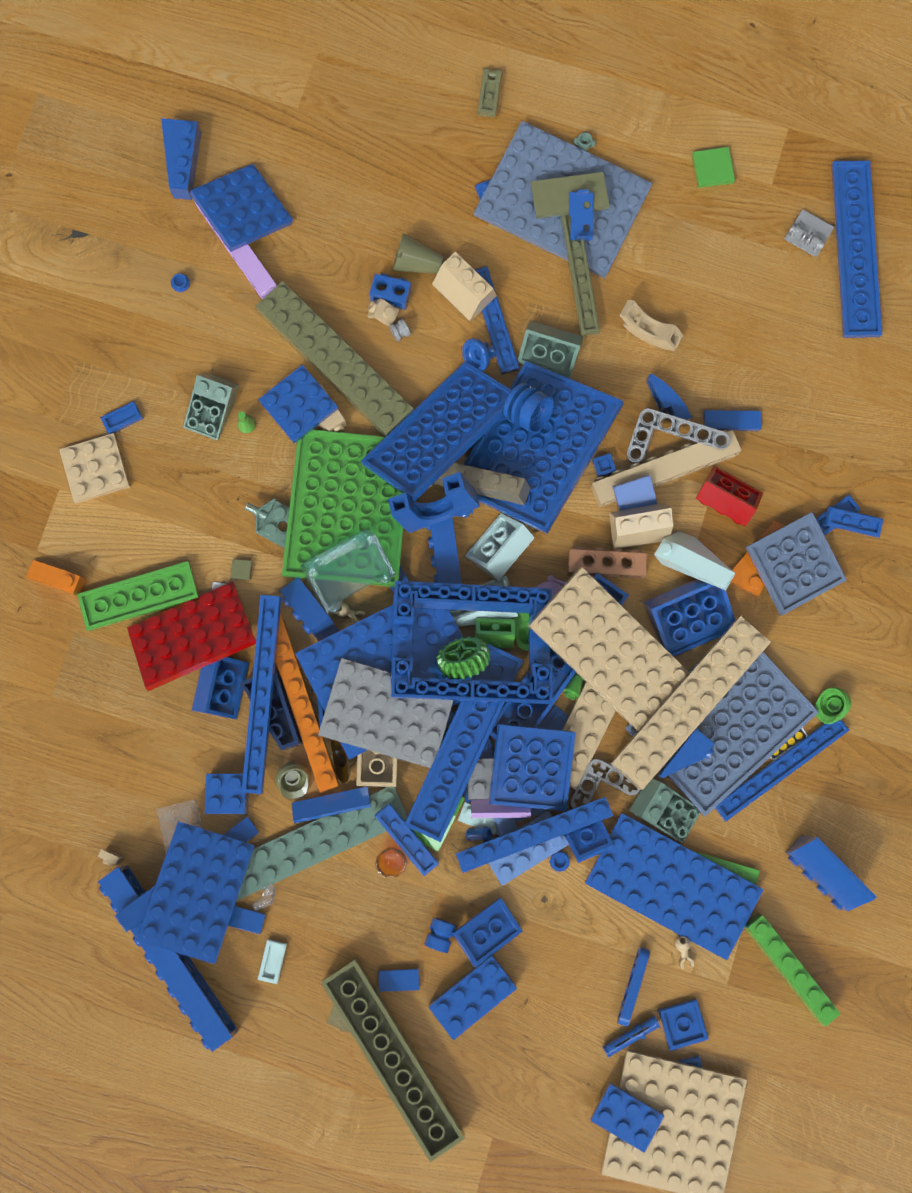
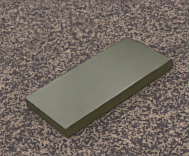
[530,172,610,219]

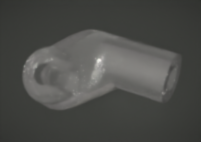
[252,884,276,911]

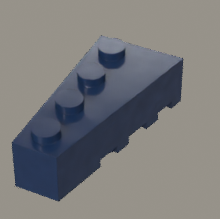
[239,669,303,750]

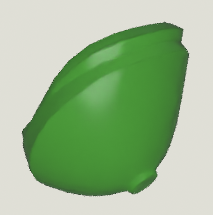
[815,687,851,724]

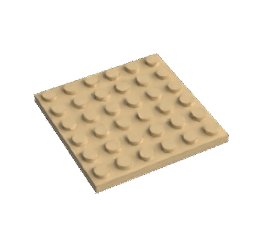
[601,1050,747,1193]

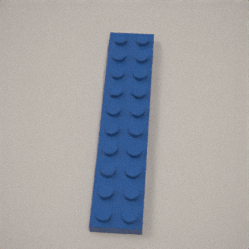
[832,161,882,338]
[404,644,523,842]

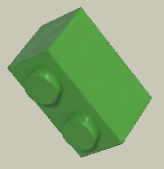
[474,618,515,649]

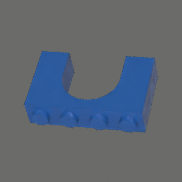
[388,472,480,533]

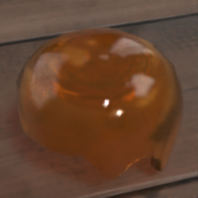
[375,847,408,878]

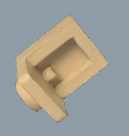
[367,299,399,327]

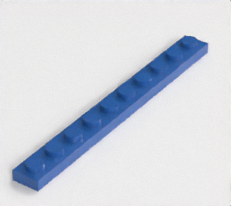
[242,595,282,794]

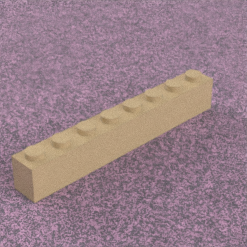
[591,430,742,508]

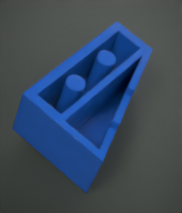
[280,578,339,641]

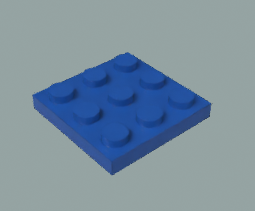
[258,365,338,444]

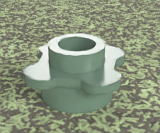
[574,132,595,152]

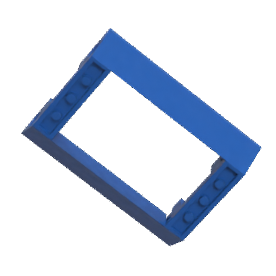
[391,581,553,704]

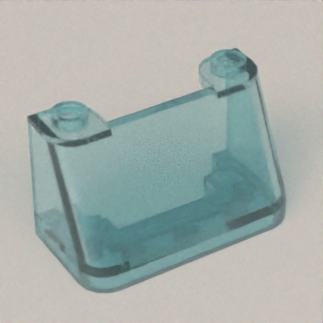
[300,530,396,613]

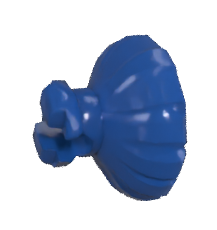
[462,338,496,372]

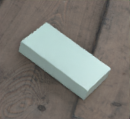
[258,939,287,984]

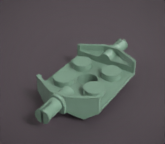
[245,499,289,549]

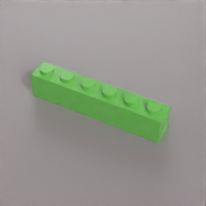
[744,913,841,1027]

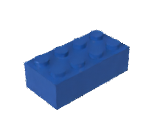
[428,955,517,1040]

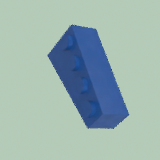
[161,118,201,200]

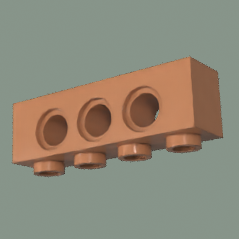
[567,547,647,579]

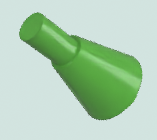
[237,412,256,433]
[563,673,583,700]

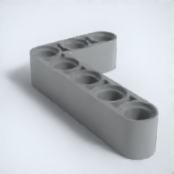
[627,409,731,463]

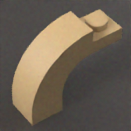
[620,300,684,351]

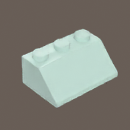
[465,513,535,581]

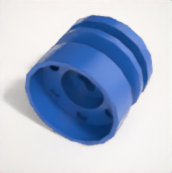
[504,383,554,433]

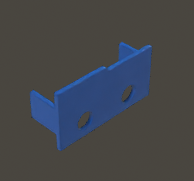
[569,190,594,240]

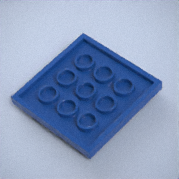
[190,164,293,252]
[488,724,576,811]

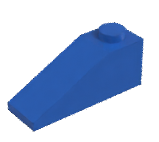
[657,729,715,778]

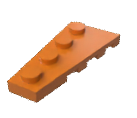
[730,520,785,597]

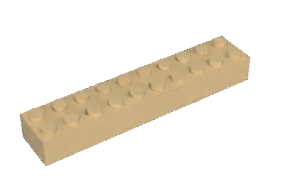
[610,616,771,790]

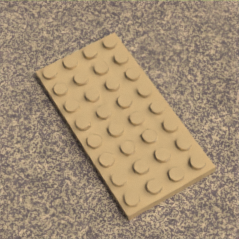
[527,567,689,731]

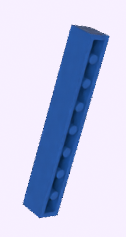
[456,797,613,873]

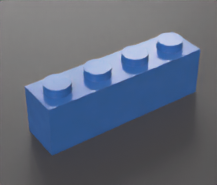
[427,518,462,584]

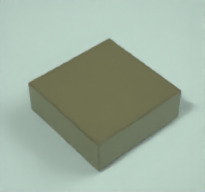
[230,559,252,581]

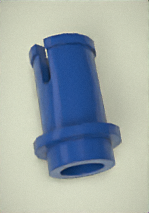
[466,826,492,842]

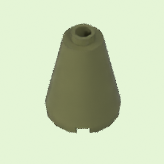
[393,234,445,274]

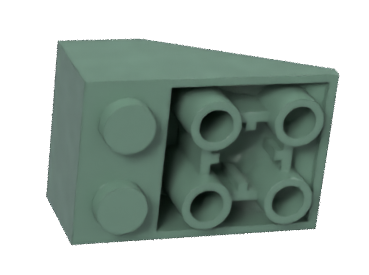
[183,372,239,441]
[629,779,700,844]

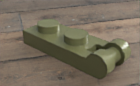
[478,68,502,118]

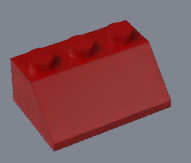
[695,465,763,527]

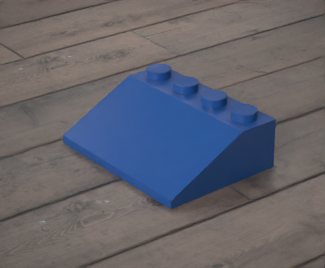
[644,579,735,657]
[785,836,877,911]

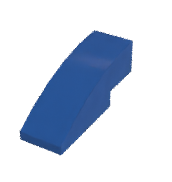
[646,374,692,421]

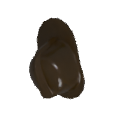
[331,739,358,783]

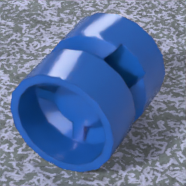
[424,917,457,953]

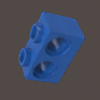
[369,273,412,310]

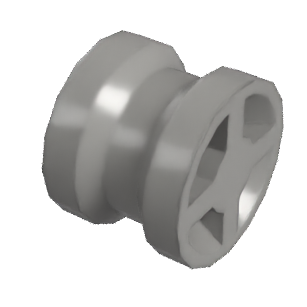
[389,319,411,342]

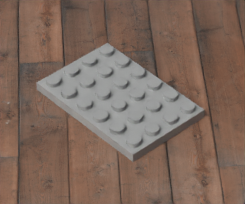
[318,658,453,768]

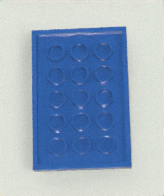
[136,821,254,964]

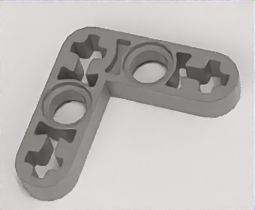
[570,759,640,809]

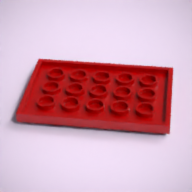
[127,581,256,691]

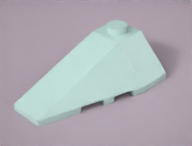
[654,531,735,590]
[449,576,518,626]

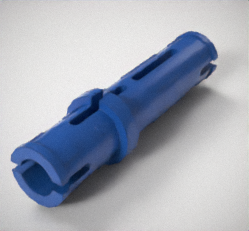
[602,1016,661,1058]

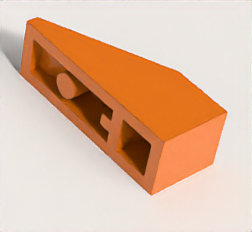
[26,560,87,597]

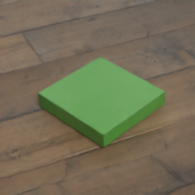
[692,147,735,188]

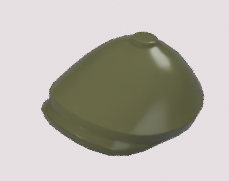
[276,762,310,799]

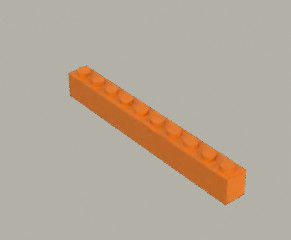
[258,607,340,793]

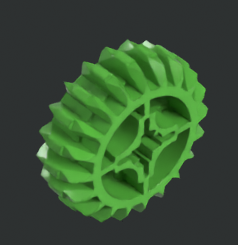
[437,636,490,680]

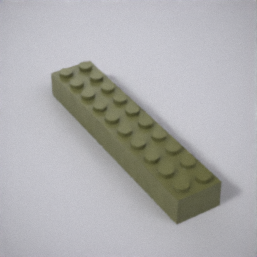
[256,281,414,437]
[321,957,465,1162]

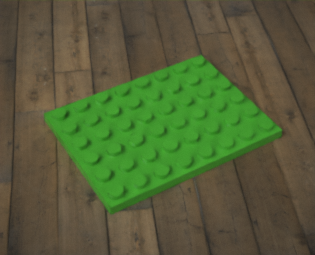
[282,430,403,587]

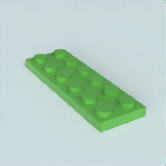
[77,561,199,631]

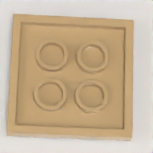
[59,433,130,504]

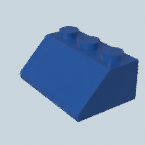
[192,657,249,720]

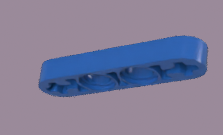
[617,947,650,1027]

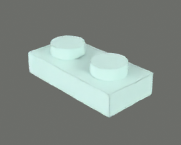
[458,802,496,834]

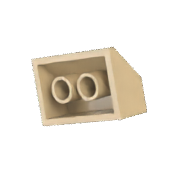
[432,252,497,322]
[609,503,673,549]

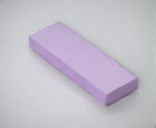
[471,799,531,818]

